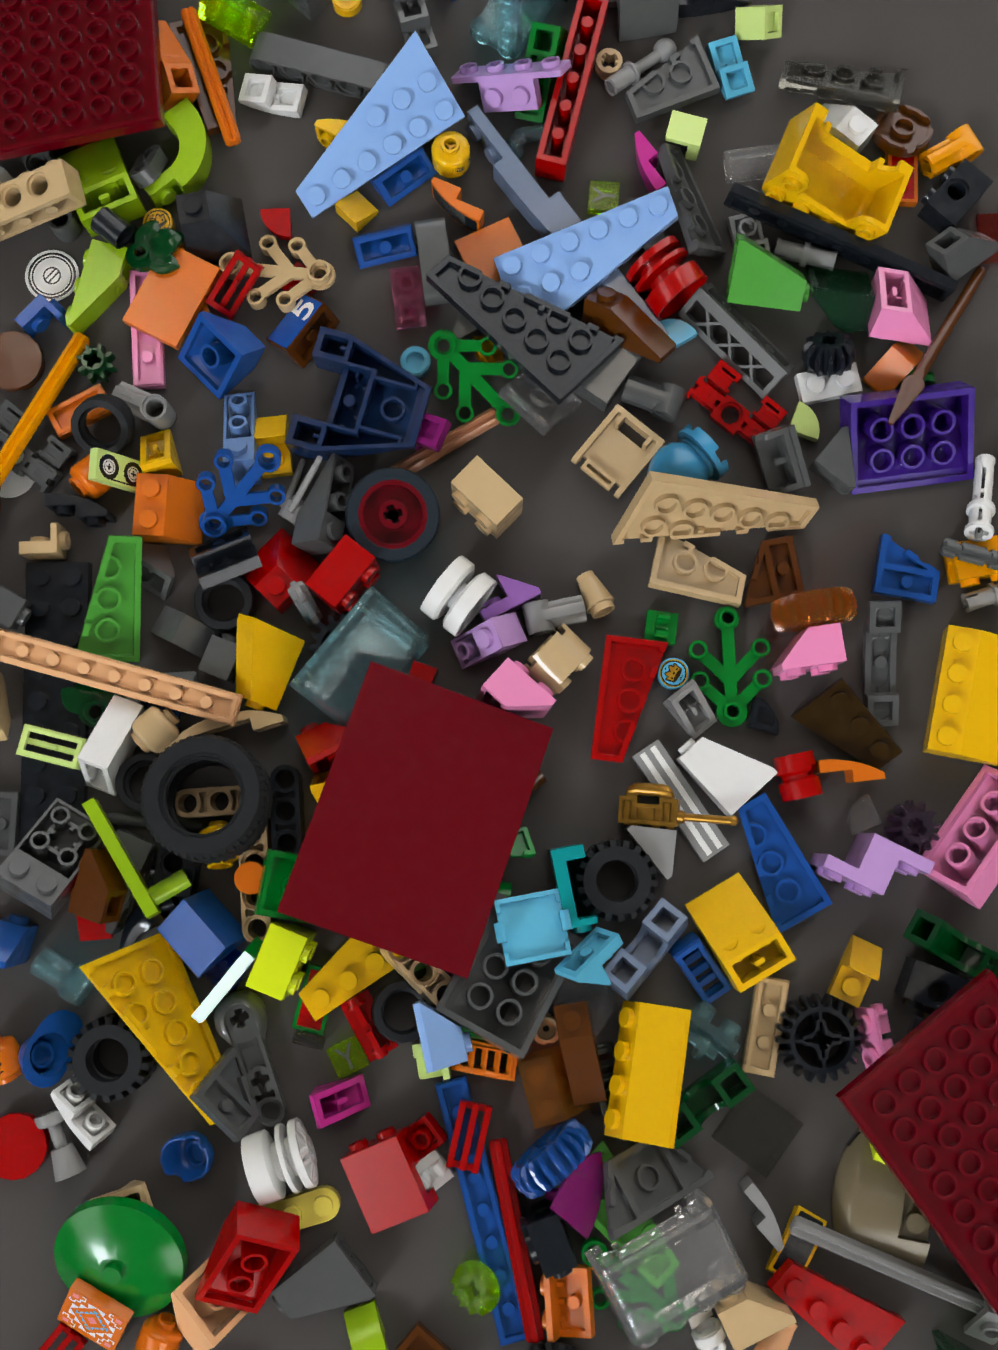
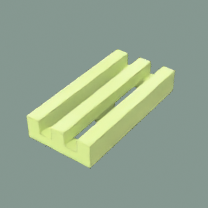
[16,723,88,770]

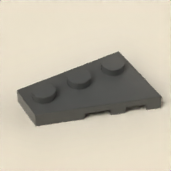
[625,35,720,124]

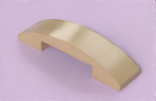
[159,710,288,754]

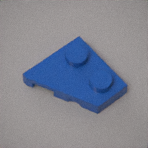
[871,533,940,604]

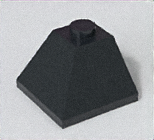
[175,190,252,265]

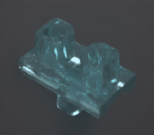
[688,1000,742,1060]

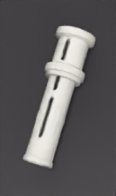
[964,454,996,542]

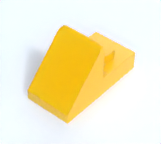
[254,415,294,479]
[826,934,883,1008]

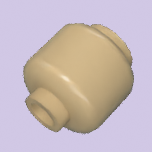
[130,706,180,753]

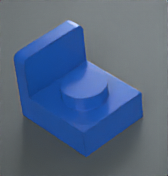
[14,294,67,338]

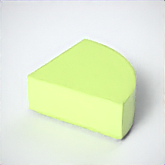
[790,401,820,442]

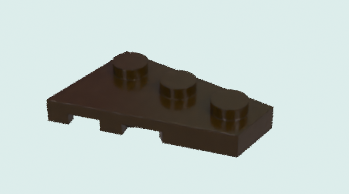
[791,677,902,769]

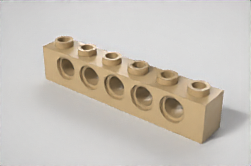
[0,158,87,242]

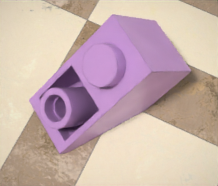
[451,612,527,670]

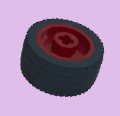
[345,467,440,563]

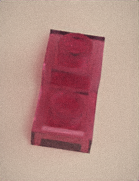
[389,265,427,330]

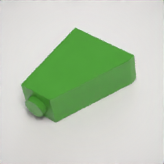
[725,233,810,312]

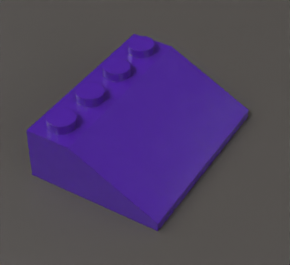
[840,381,975,495]

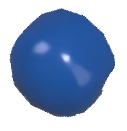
[160,1130,215,1183]

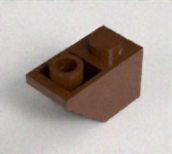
[67,847,128,924]

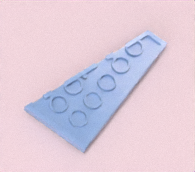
[296,31,465,218]
[493,186,679,311]

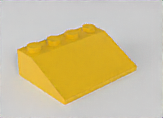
[922,625,998,766]

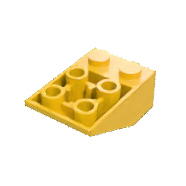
[684,872,796,993]

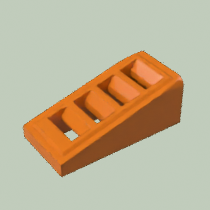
[450,1038,518,1081]

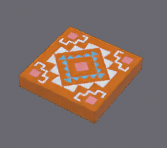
[57,1278,134,1350]

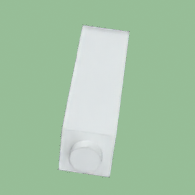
[77,694,145,796]
[675,737,778,816]

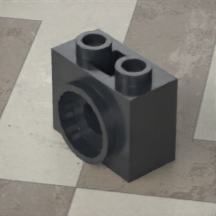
[519,1198,577,1279]

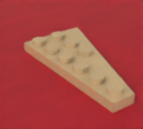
[611,471,820,545]

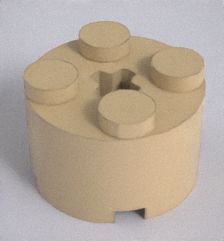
[523,623,593,695]

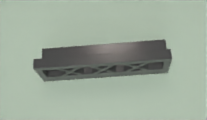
[677,282,796,399]

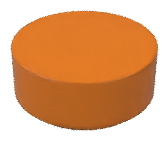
[234,861,263,894]

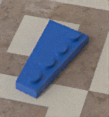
[738,792,833,933]

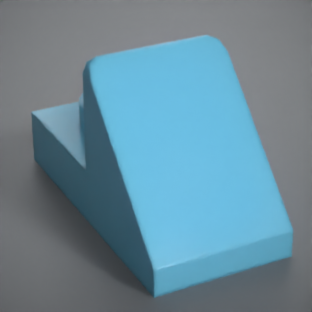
[554,926,623,985]

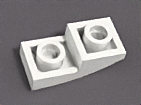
[50,1075,117,1151]

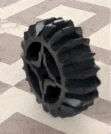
[774,992,864,1083]

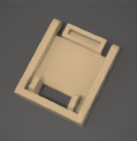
[571,404,665,499]

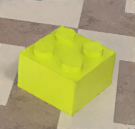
[245,920,318,1001]

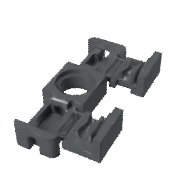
[0,399,78,494]

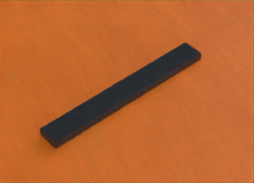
[724,181,959,302]

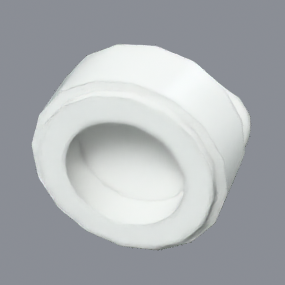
[691,1317,726,1350]

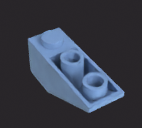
[223,392,262,485]

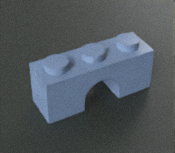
[604,898,688,1001]

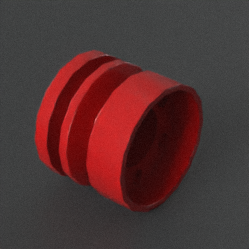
[625,235,708,321]

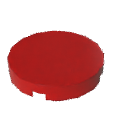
[0,1112,50,1181]

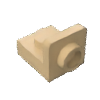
[19,522,71,561]

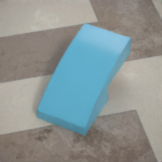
[705,35,755,101]

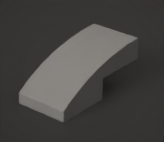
[738,1175,784,1252]

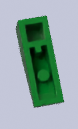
[514,21,569,124]

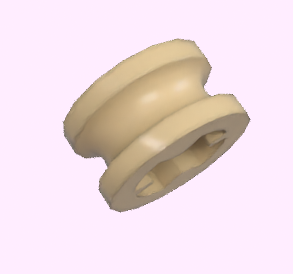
[595,48,623,80]

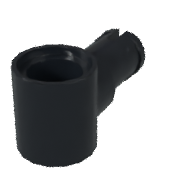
[91,207,139,249]

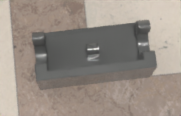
[751,425,811,493]

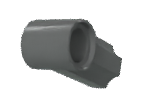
[621,374,687,423]

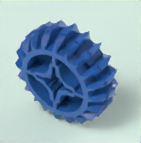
[510,1118,593,1199]

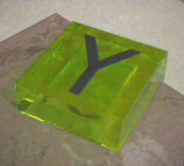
[587,180,620,214]
[326,1034,370,1080]

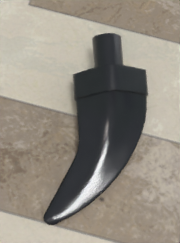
[120,896,179,949]

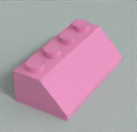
[921,764,998,910]

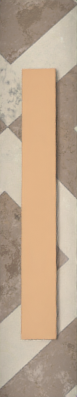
[0,628,244,726]

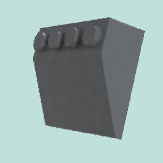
[435,892,583,1059]

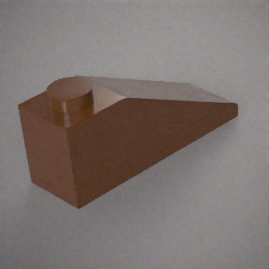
[582,285,676,363]
[553,1000,607,1106]

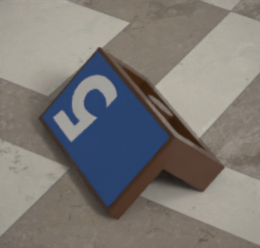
[266,294,340,369]

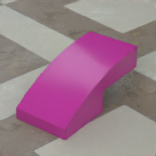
[634,130,666,193]

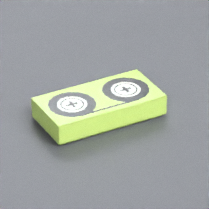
[88,447,143,493]

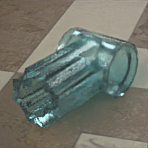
[29,947,95,1006]

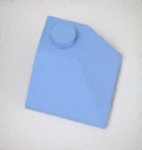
[413,1000,473,1073]

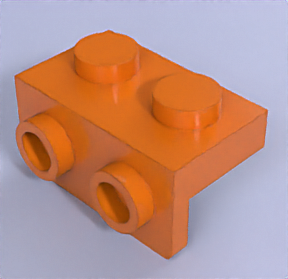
[540,1264,595,1343]

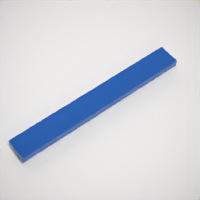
[435,1074,526,1346]

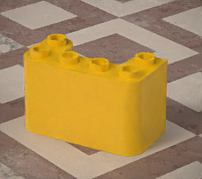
[762,102,914,241]

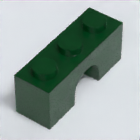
[674,1055,756,1149]

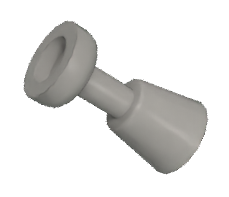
[34,1108,87,1182]

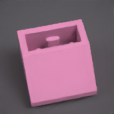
[866,267,932,346]
[769,623,847,681]
[477,658,557,718]

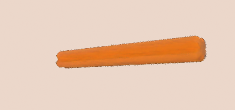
[180,6,241,147]

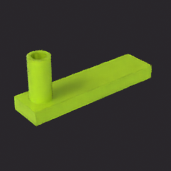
[82,797,192,919]

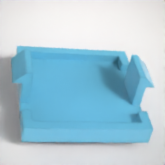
[494,888,573,967]

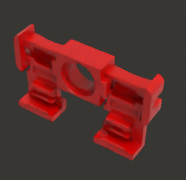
[686,359,788,455]

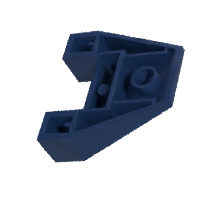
[285,326,432,461]

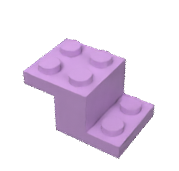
[809,833,935,898]

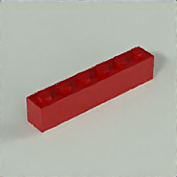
[535,0,609,183]

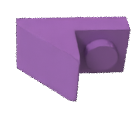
[480,574,541,622]

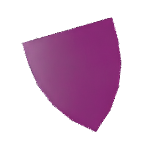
[545,1151,603,1240]

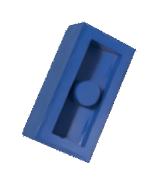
[370,146,438,207]
[352,223,418,269]

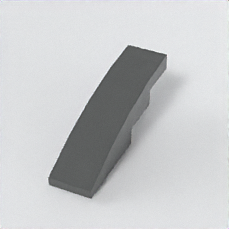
[392,0,439,58]

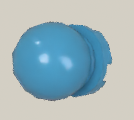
[647,424,729,480]

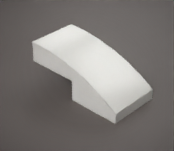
[238,73,308,118]

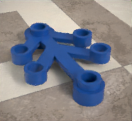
[196,444,286,538]

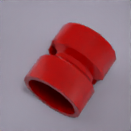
[772,750,823,802]

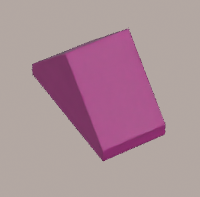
[309,1074,371,1129]

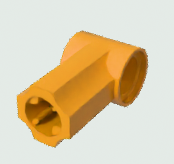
[918,124,984,179]

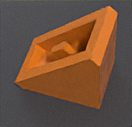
[862,341,924,392]

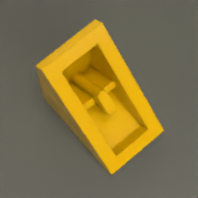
[140,429,183,476]

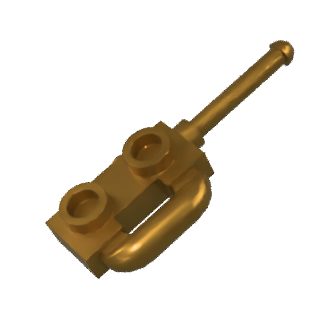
[618,783,738,830]

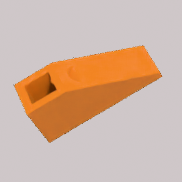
[158,20,200,110]

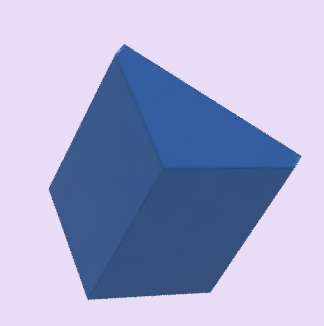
[157,888,246,979]

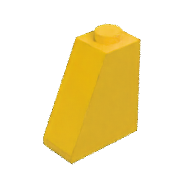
[235,613,305,711]

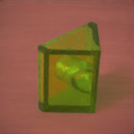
[198,0,272,49]

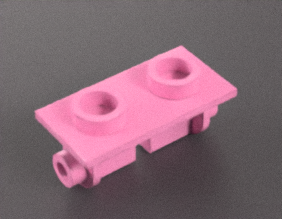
[853,1003,894,1069]

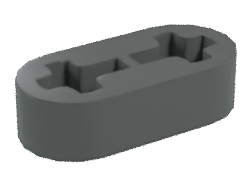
[129,144,168,189]

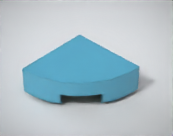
[659,319,698,348]

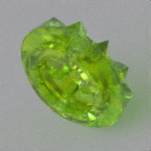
[451,1260,500,1316]

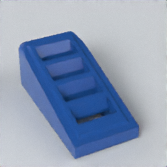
[668,931,732,1006]

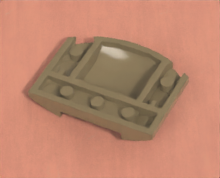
[831,1127,930,1269]

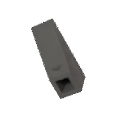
[291,453,355,556]

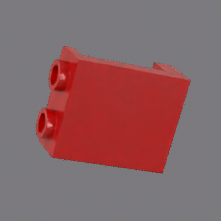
[340,1126,439,1234]

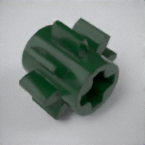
[76,343,117,384]

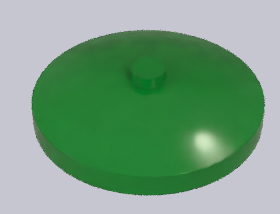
[54,1196,188,1317]

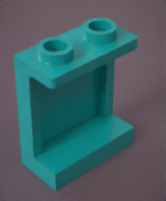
[548,843,599,934]

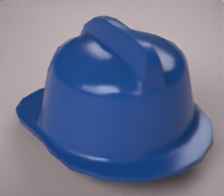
[18,1010,83,1088]

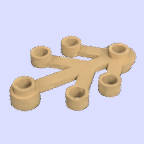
[219,235,336,313]

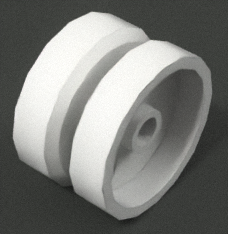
[420,555,497,637]

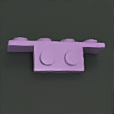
[451,56,571,113]

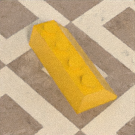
[604,1001,692,1149]

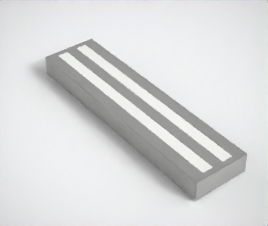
[632,739,730,862]

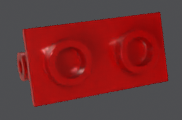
[340,989,398,1062]

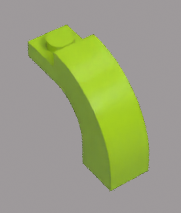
[144,97,212,208]

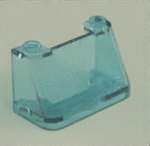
[289,586,430,726]

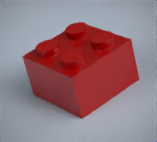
[305,534,381,615]

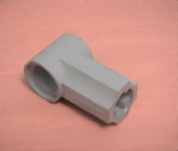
[111,381,176,430]
[521,595,587,637]

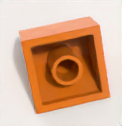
[132,473,207,545]

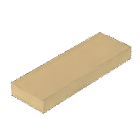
[741,976,790,1078]

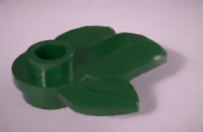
[126,220,184,275]
[61,682,123,728]

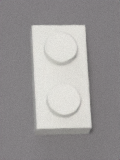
[794,362,863,405]

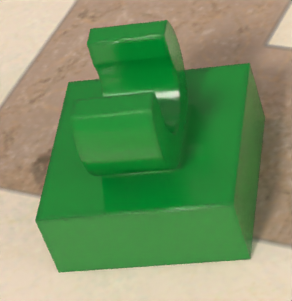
[643,610,679,646]

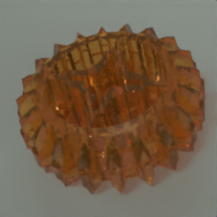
[770,586,858,633]

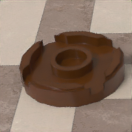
[872,105,934,158]
[0,331,45,393]

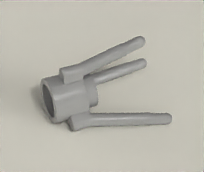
[278,455,323,525]

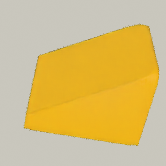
[334,191,379,233]

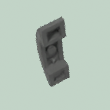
[862,600,902,726]

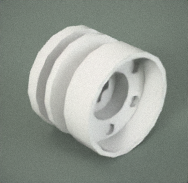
[241,1117,319,1206]

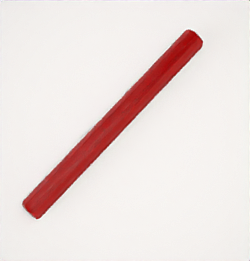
[489,1137,545,1343]

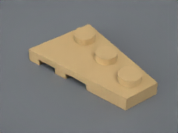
[647,535,746,608]

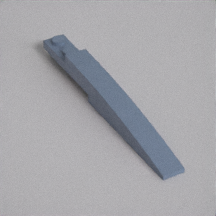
[466,105,669,335]

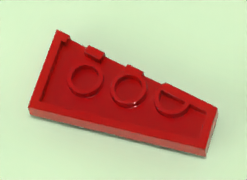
[590,634,668,763]
[766,1258,906,1350]

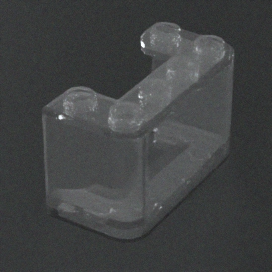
[584,1188,749,1348]

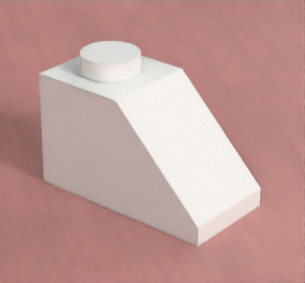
[822,103,878,153]

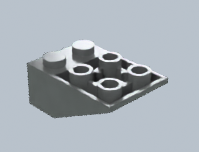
[0,797,104,920]

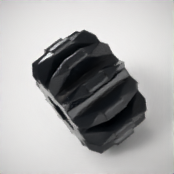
[802,330,856,378]

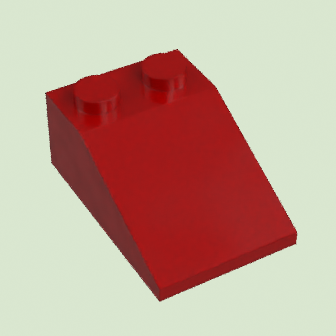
[195,1200,300,1314]

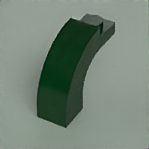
[903,908,998,979]

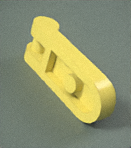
[258,1185,341,1230]

